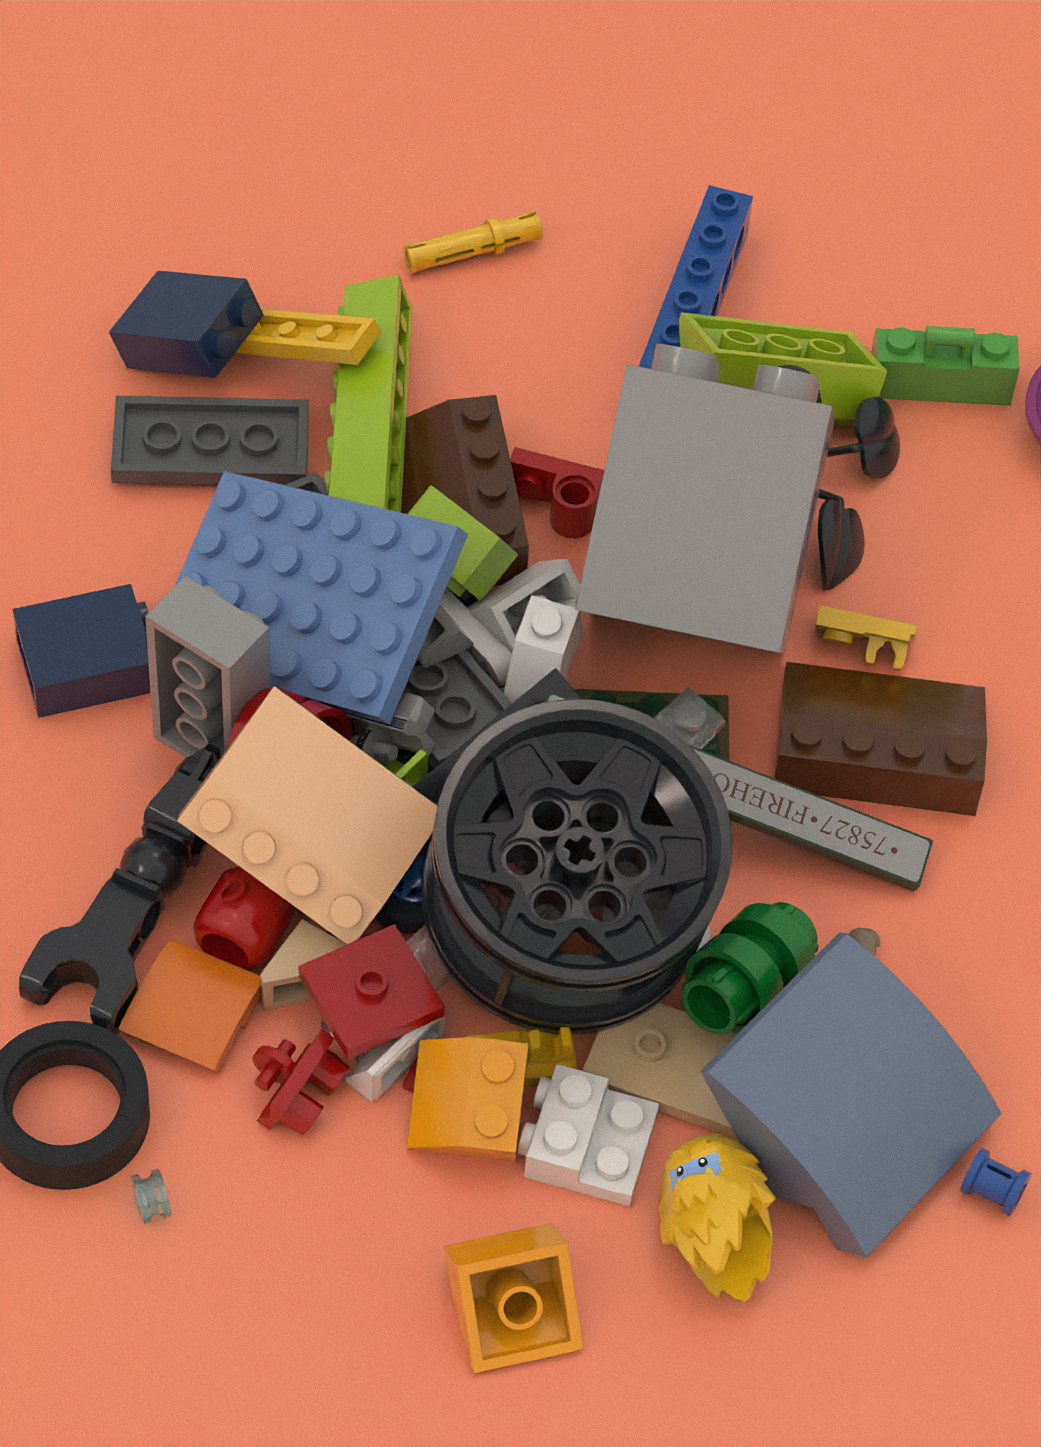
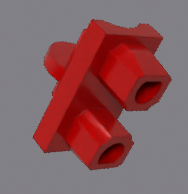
[252,1029,350,1135]

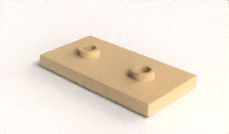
[582,1003,738,1140]

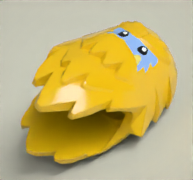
[658,1133,776,1303]

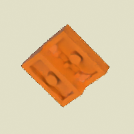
[118,938,261,1074]

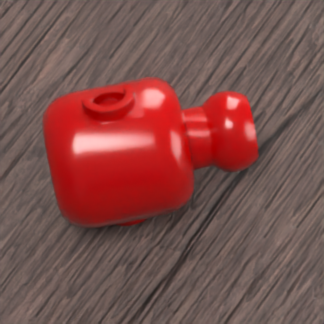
[193,866,294,971]

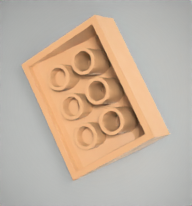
[177,686,438,945]

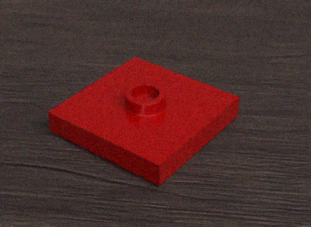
[298,924,445,1060]

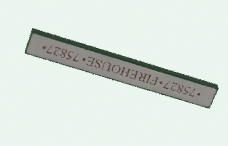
[543,691,933,891]

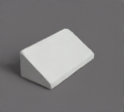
[345,1005,446,1102]

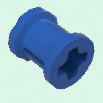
[960,1147,1032,1216]

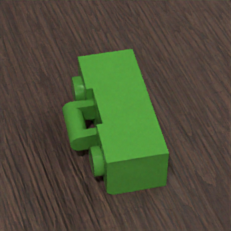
[871,326,1020,406]

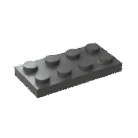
[111,396,309,485]

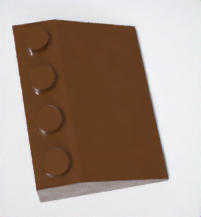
[401,395,529,586]
[774,662,987,816]

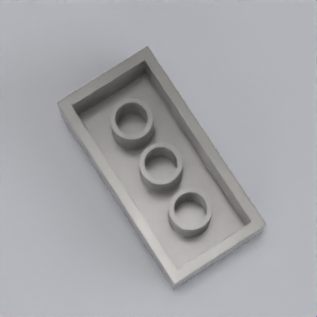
[145,576,270,758]

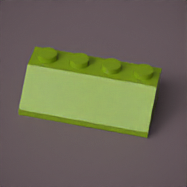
[679,312,887,425]

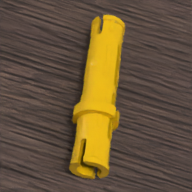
[403,210,543,274]

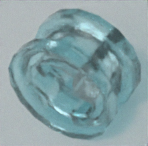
[130,1168,171,1224]

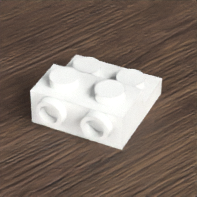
[518,1064,660,1207]

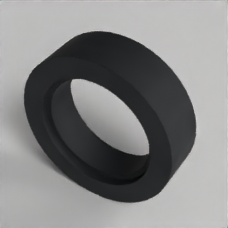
[0,1021,150,1190]

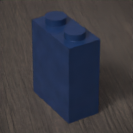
[109,270,264,378]
[12,584,151,718]

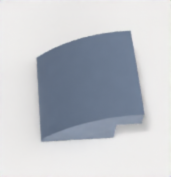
[700,932,1002,1258]

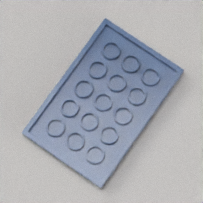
[174,471,468,725]

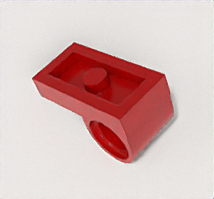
[510,447,604,539]

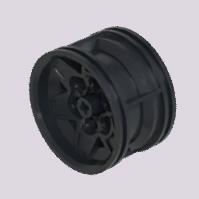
[421,699,733,1034]

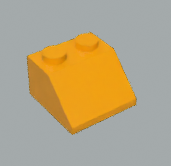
[407,1037,529,1162]
[444,1223,584,1373]

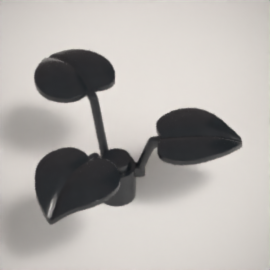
[775,365,900,590]

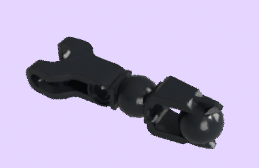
[19,744,221,1034]

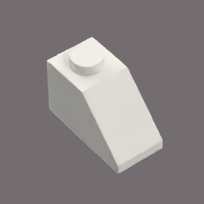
[504,595,583,703]

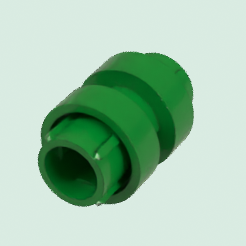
[681,902,819,1035]

